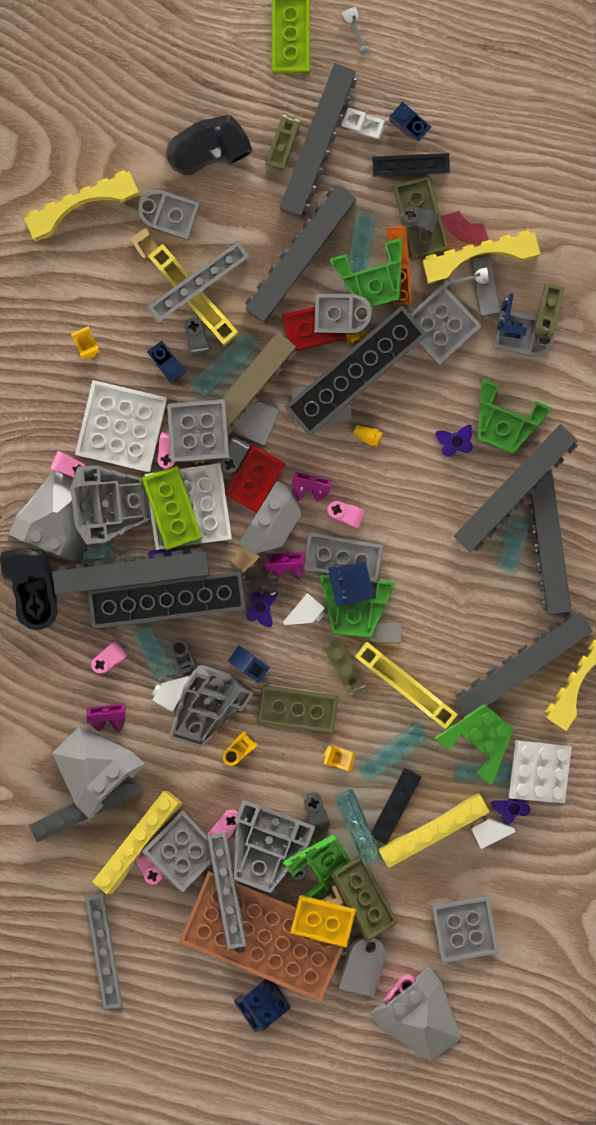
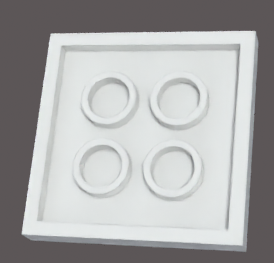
[509,740,572,803]

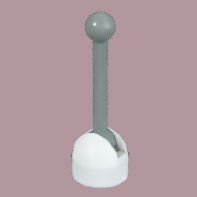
[342,7,367,54]
[442,268,489,287]

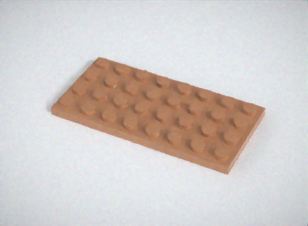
[179,870,344,1002]

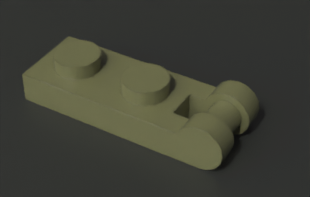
[266,114,301,170]
[533,282,565,339]
[325,640,366,697]

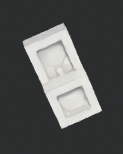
[342,107,386,140]

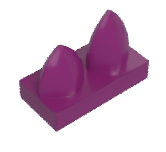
[292,471,332,502]
[265,552,307,580]
[86,703,126,733]

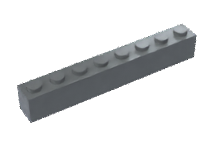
[280,63,358,218]
[245,185,356,323]
[453,424,579,552]
[527,469,572,614]
[52,548,210,595]
[453,611,593,717]

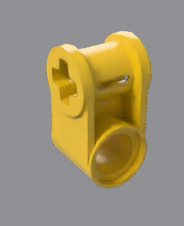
[223,730,258,766]

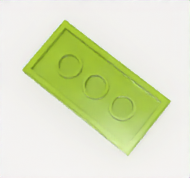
[271,0,310,73]
[142,465,203,551]

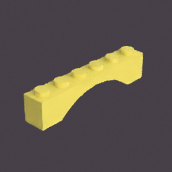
[24,170,140,242]
[422,230,540,285]
[148,244,239,347]
[545,639,596,731]
[355,641,458,729]
[93,791,183,894]
[378,793,489,868]

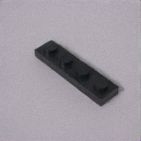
[372,153,450,177]
[369,767,422,845]

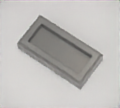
[362,622,401,642]

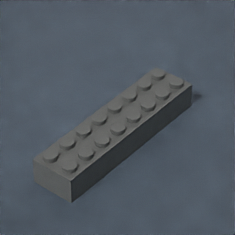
[285,305,428,437]
[88,571,246,629]

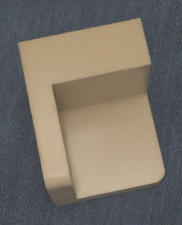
[130,228,158,260]
[231,547,260,574]

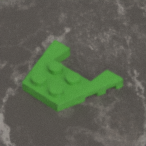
[329,238,403,310]
[477,379,552,454]
[320,575,395,638]
[434,704,514,785]
[283,835,351,899]

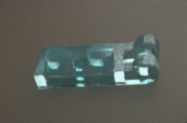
[497,517,530,574]
[133,626,175,682]

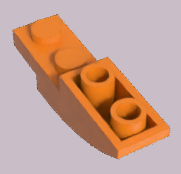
[386,226,412,306]

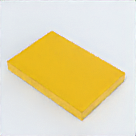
[290,895,356,948]

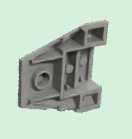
[71,465,151,544]
[9,471,87,563]
[169,665,254,748]
[52,726,145,819]
[234,800,315,893]
[369,966,461,1061]

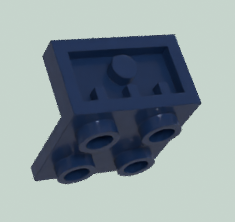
[497,293,527,340]
[328,561,374,607]
[234,979,291,1032]

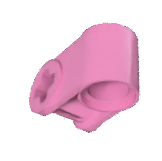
[158,432,176,470]
[50,451,87,478]
[327,501,365,529]
[91,640,128,673]
[207,809,238,840]
[136,852,163,885]
[383,974,416,1003]

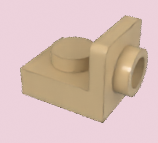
[322,884,344,905]

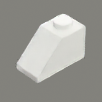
[283,593,325,625]
[152,675,190,712]
[470,817,515,849]

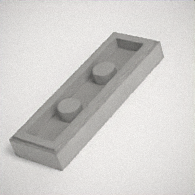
[471,256,500,316]

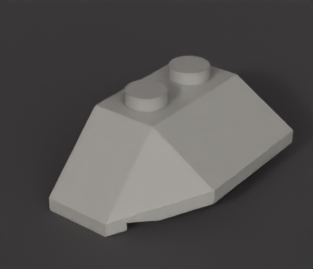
[238,480,301,554]

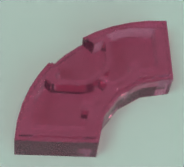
[441,211,489,244]

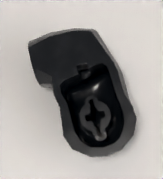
[166,115,253,175]
[0,548,58,630]

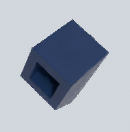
[389,101,432,142]
[147,340,186,384]
[228,645,270,683]

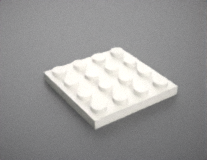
[75,380,168,473]
[145,463,232,550]

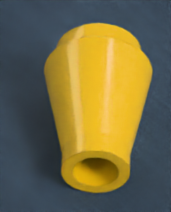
[353,424,383,447]

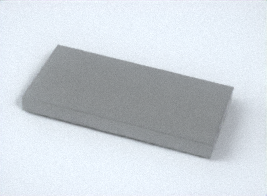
[305,532,384,583]

